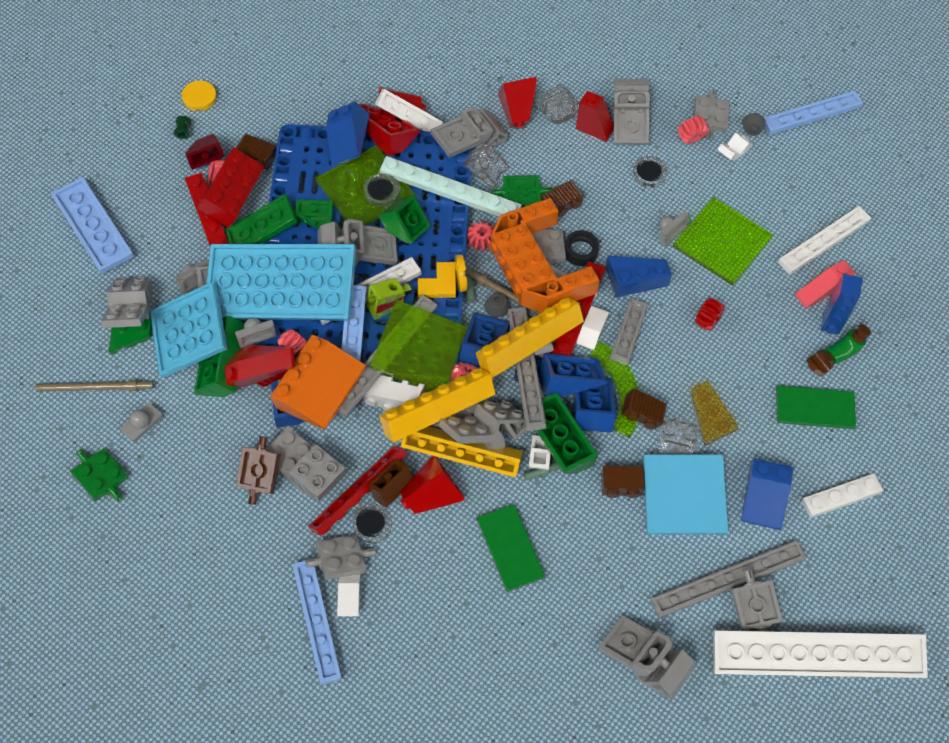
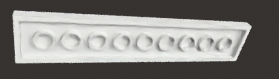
[713,630,928,678]

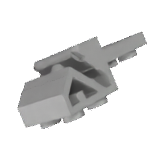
[614,79,650,145]
[430,107,508,158]
[318,219,397,267]
[101,276,153,328]
[439,401,526,449]
[267,427,346,501]
[598,615,696,700]

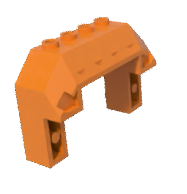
[489,198,599,312]

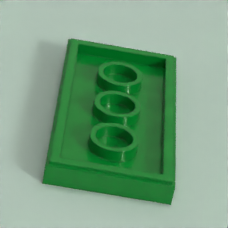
[225,193,298,244]
[776,386,856,429]
[477,504,545,593]

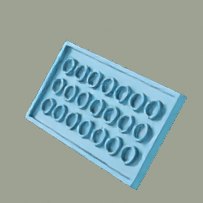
[207,244,357,321]

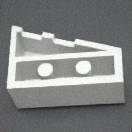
[363,375,425,411]

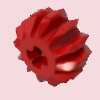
[695,298,724,331]

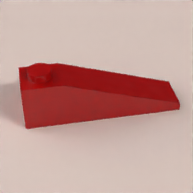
[359,103,419,155]
[225,345,295,387]

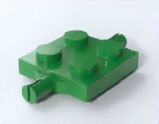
[492,175,552,208]
[70,448,128,502]

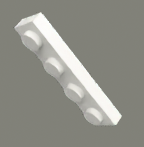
[375,89,443,132]
[802,474,883,518]

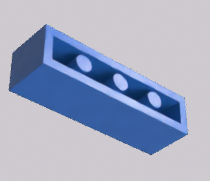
[821,274,863,335]

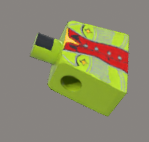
[366,278,411,320]

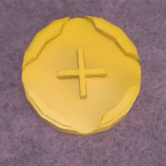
[181,80,217,111]
[455,254,467,292]

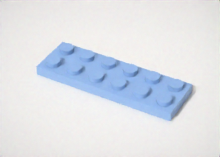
[50,177,134,274]

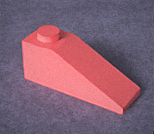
[795,260,856,309]

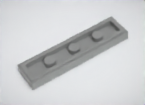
[610,298,648,365]

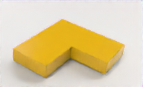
[418,262,456,298]

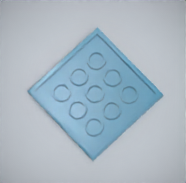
[150,281,228,378]
[643,455,728,535]

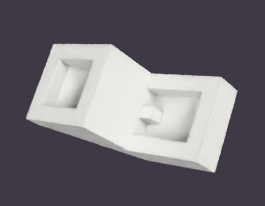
[718,133,754,160]
[576,306,609,350]
[529,435,551,470]
[337,574,361,616]

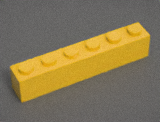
[476,297,584,378]
[379,368,495,443]
[401,426,523,477]

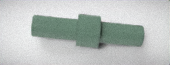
[465,270,475,303]
[523,462,560,481]

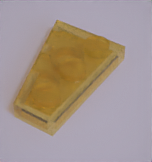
[690,381,739,446]

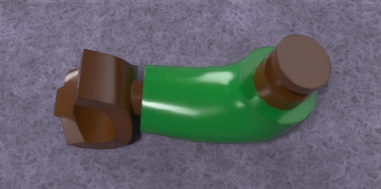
[806,324,871,377]

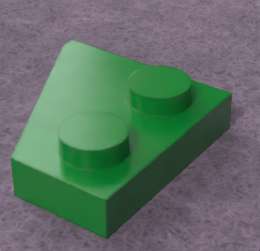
[295,200,333,229]
[109,319,152,355]

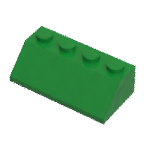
[193,315,245,397]
[536,392,598,474]

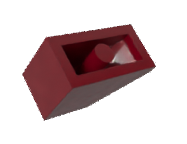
[185,134,225,170]

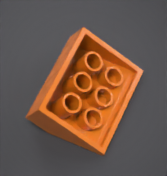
[270,335,366,430]

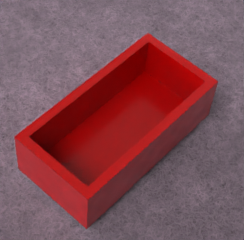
[197,147,265,228]

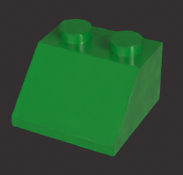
[379,194,431,244]

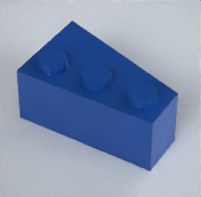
[605,256,672,298]

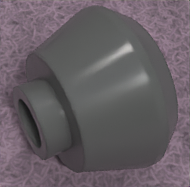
[742,113,766,136]
[485,293,510,317]

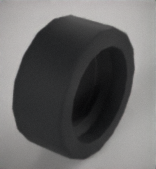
[564,230,599,266]

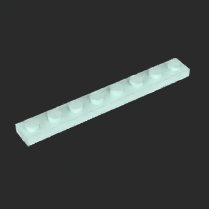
[379,156,522,217]

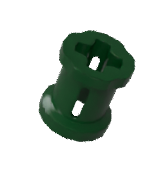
[174,116,191,139]

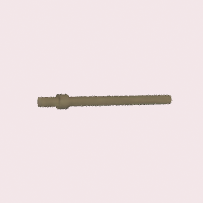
[465,268,542,314]
[35,380,154,392]

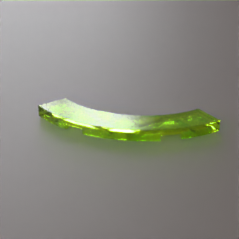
[590,341,638,439]

